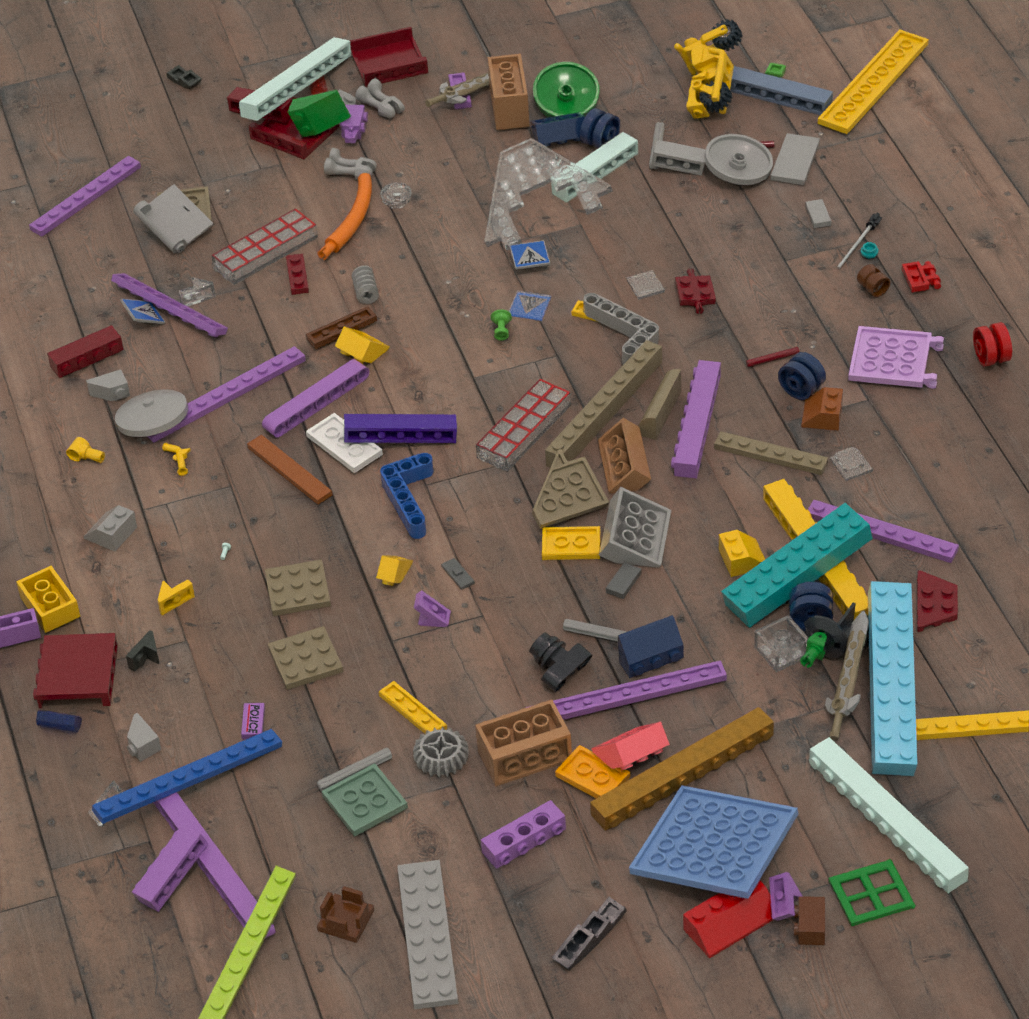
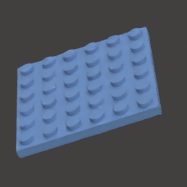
[629,785,798,899]

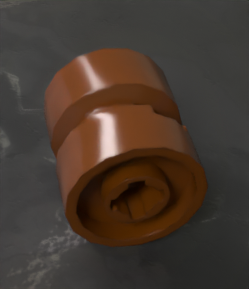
[857,264,891,297]

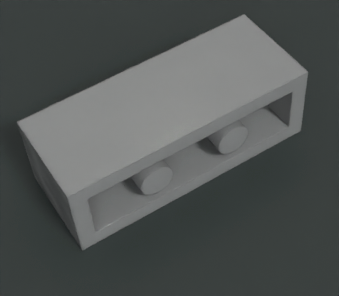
[652,140,706,176]

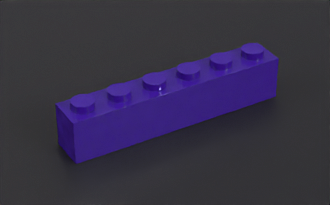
[344,414,457,443]

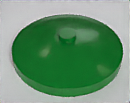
[533,62,600,117]

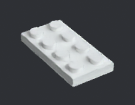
[306,413,383,473]

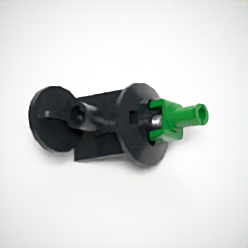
[800,602,869,668]

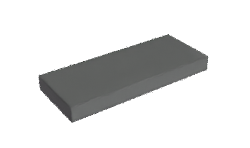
[441,558,475,590]

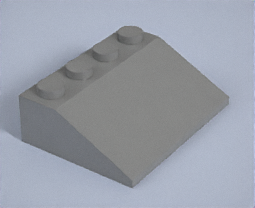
[599,487,671,568]

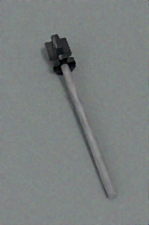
[837,213,882,269]

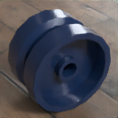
[580,108,620,148]
[778,352,826,400]
[789,582,833,631]

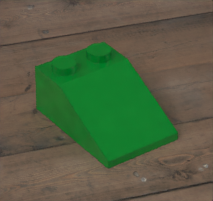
[288,90,351,138]

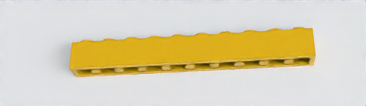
[763,479,868,620]

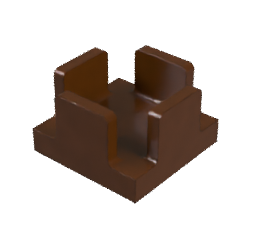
[317,886,374,943]

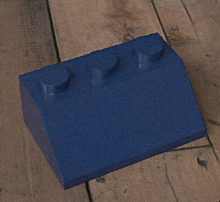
[530,112,585,147]
[618,615,684,678]

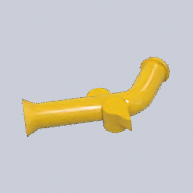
[162,443,191,476]

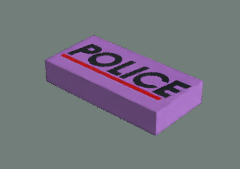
[241,703,265,739]

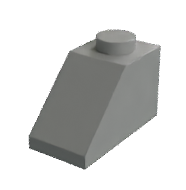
[86,369,130,401]
[127,713,161,762]

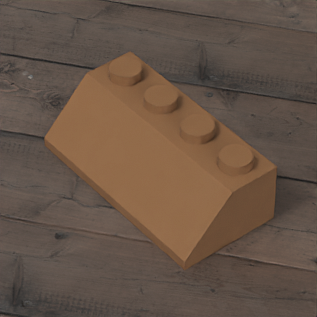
[598,418,651,494]

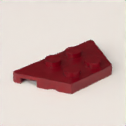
[917,570,958,632]

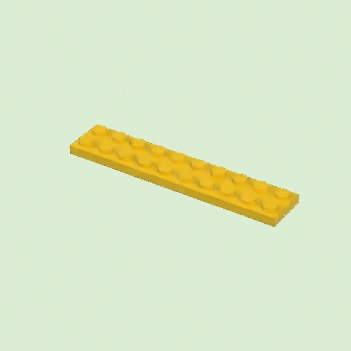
[818,29,929,134]

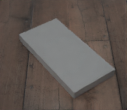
[771,133,820,185]

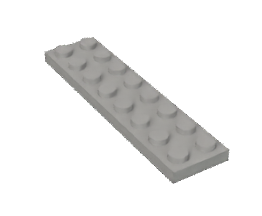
[397,860,458,1009]

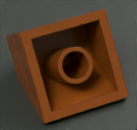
[801,387,843,431]

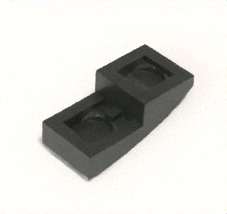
[167,65,202,89]

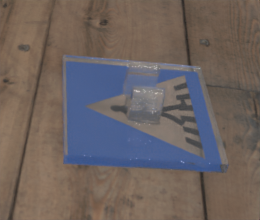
[509,291,551,321]

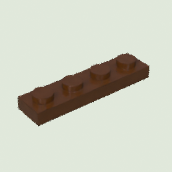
[306,306,377,349]

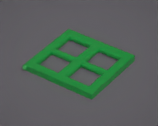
[828,859,916,927]

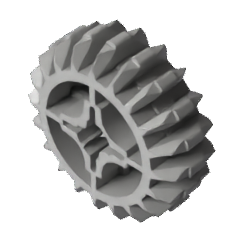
[413,727,469,777]

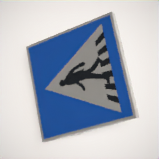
[510,240,550,270]
[120,298,165,324]

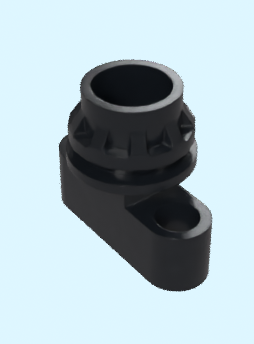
[529,632,593,692]

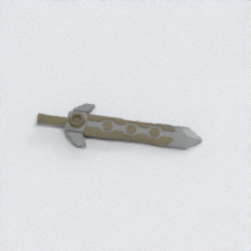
[425,72,489,107]
[825,611,869,740]

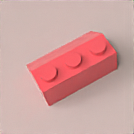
[591,721,670,770]

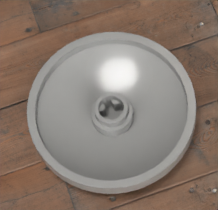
[704,134,773,185]
[115,389,188,437]

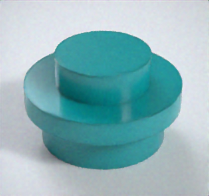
[861,242,879,258]

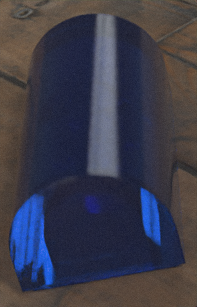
[36,710,82,733]

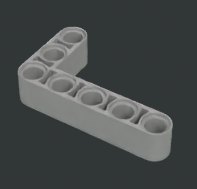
[583,293,659,365]

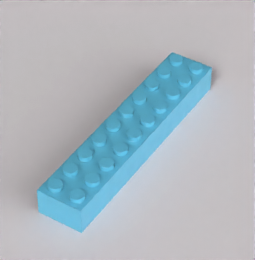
[868,581,917,776]

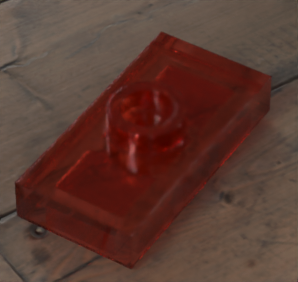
[309,75,328,95]

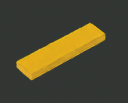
[379,681,447,734]

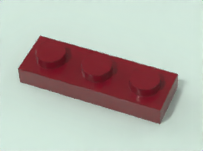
[286,253,309,295]

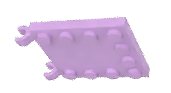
[848,326,944,389]

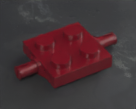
[675,269,716,314]

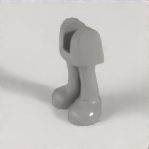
[355,79,405,119]
[324,148,377,180]

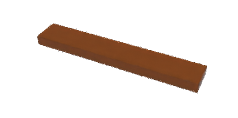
[247,434,332,504]

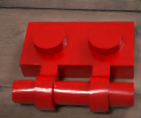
[902,261,941,292]

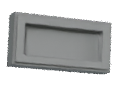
[805,199,831,228]

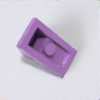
[414,590,451,627]
[769,872,802,921]

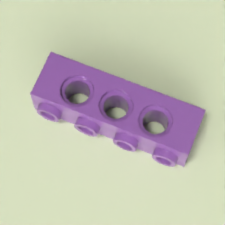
[481,800,566,869]

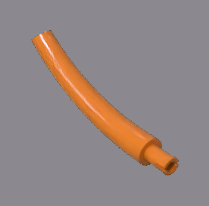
[317,173,372,260]

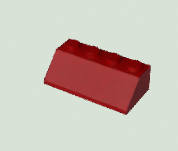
[683,880,774,958]

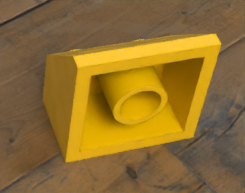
[335,327,390,364]
[719,530,765,577]

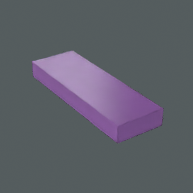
[448,73,472,109]

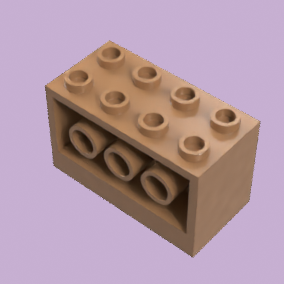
[487,54,530,130]
[475,700,572,787]

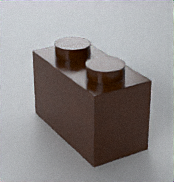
[794,896,825,945]

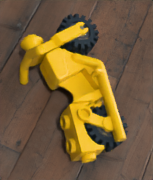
[674,19,743,119]

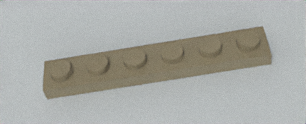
[714,431,828,475]

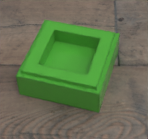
[765,63,786,78]

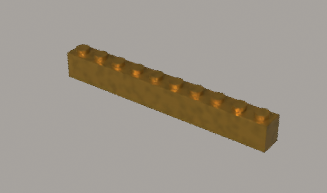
[590,707,774,831]

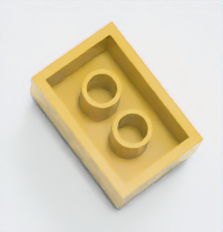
[16,566,80,633]

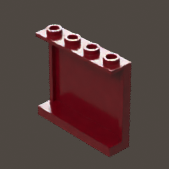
[349,27,428,87]
[249,96,340,159]
[33,633,118,708]

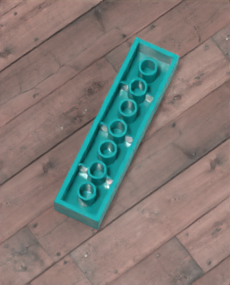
[721,503,873,628]

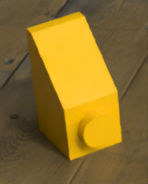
[376,555,413,586]

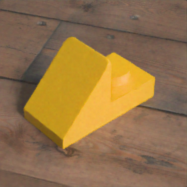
[158,580,195,615]

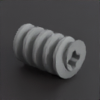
[351,265,379,304]

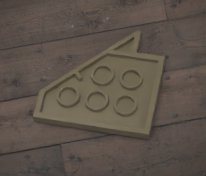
[532,449,609,529]

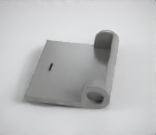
[133,184,214,253]

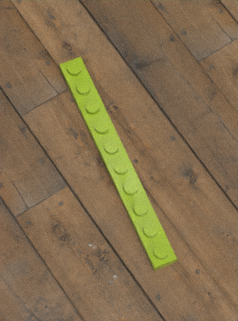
[198,866,296,1019]

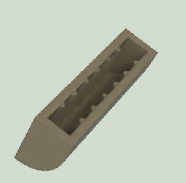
[639,369,682,440]

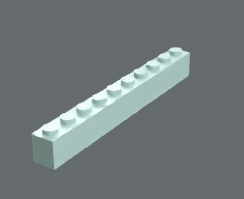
[239,37,351,121]
[809,737,969,893]

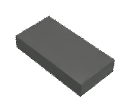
[606,562,642,599]

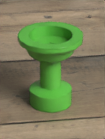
[490,309,512,340]

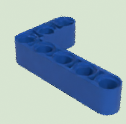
[380,453,434,539]

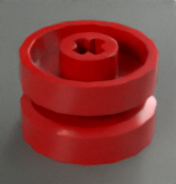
[973,322,1013,367]

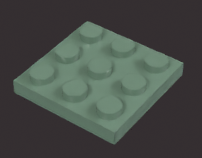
[322,763,408,837]

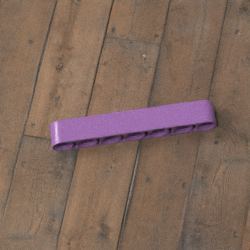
[262,359,370,437]

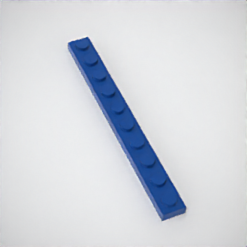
[92,729,282,824]

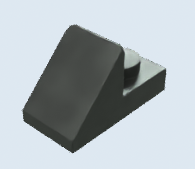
[126,630,160,672]

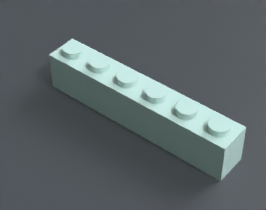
[551,132,638,202]

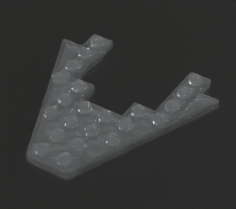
[484,138,613,251]

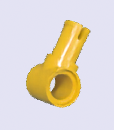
[66,437,105,463]

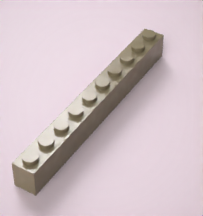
[545,340,662,468]

